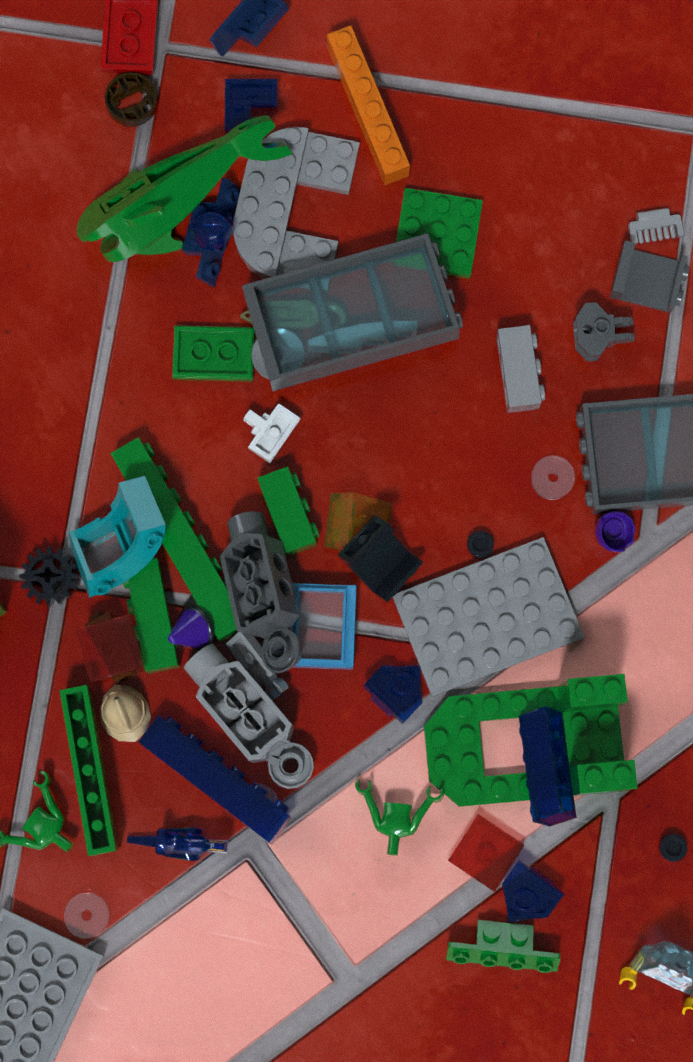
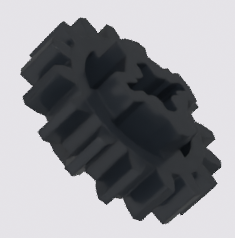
[19,547,80,607]

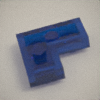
[225,79,278,133]

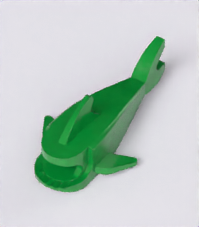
[76,115,292,262]

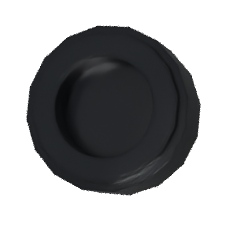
[467,531,494,559]
[658,834,688,862]

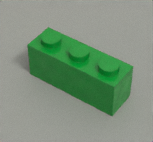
[257,467,319,557]

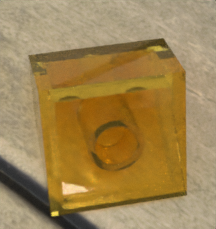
[324,492,391,551]

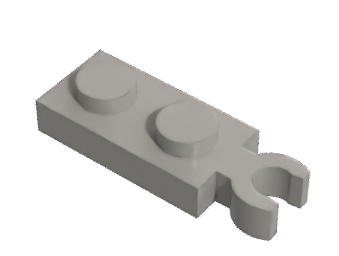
[225,632,288,700]

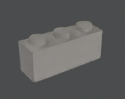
[496,325,545,413]

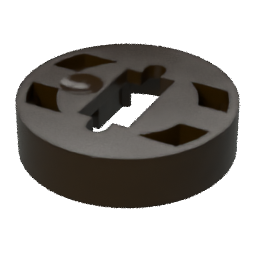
[104,72,158,127]

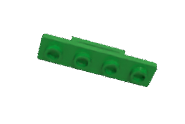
[446,920,560,973]

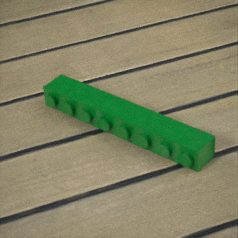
[110,437,238,642]

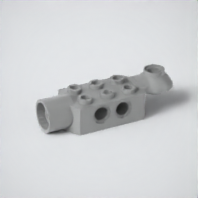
[184,643,314,789]

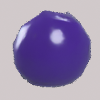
[594,511,635,552]

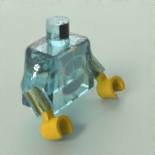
[619,941,693,1015]

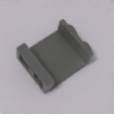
[609,241,690,313]

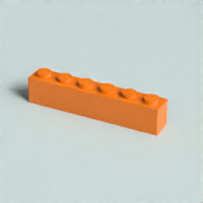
[327,26,410,185]

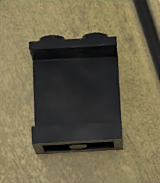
[338,515,423,602]

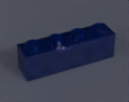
[519,706,577,827]

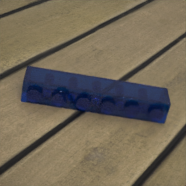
[138,715,292,845]

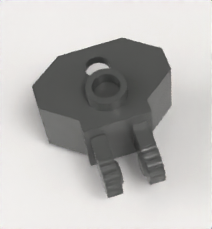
[573,303,635,362]

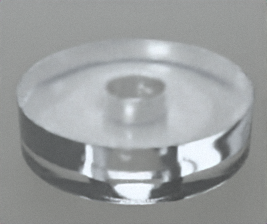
[531,456,575,500]
[64,893,110,938]

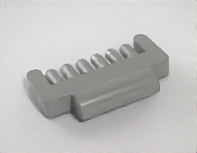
[628,208,684,245]

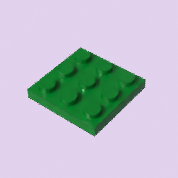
[392,188,483,278]

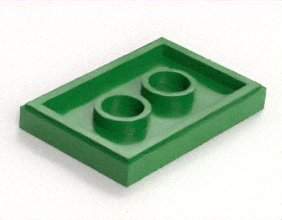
[172,326,255,382]

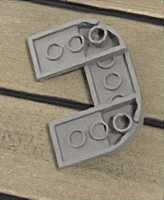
[233,127,360,294]

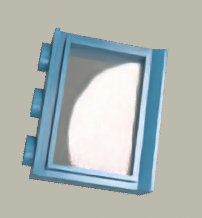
[292,583,356,670]

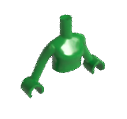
[0,771,73,852]
[355,779,444,856]

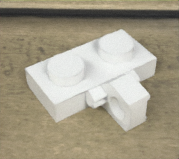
[243,403,301,463]

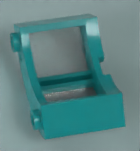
[69,476,166,598]

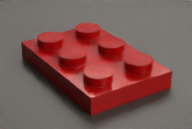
[100,0,158,75]

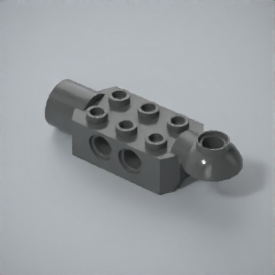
[220,511,302,673]

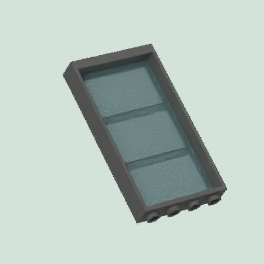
[242,234,463,391]
[576,394,693,514]

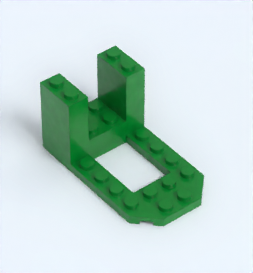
[424,674,638,807]

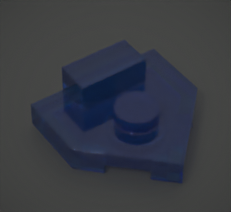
[363,665,422,724]
[502,860,564,922]

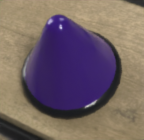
[168,606,214,650]

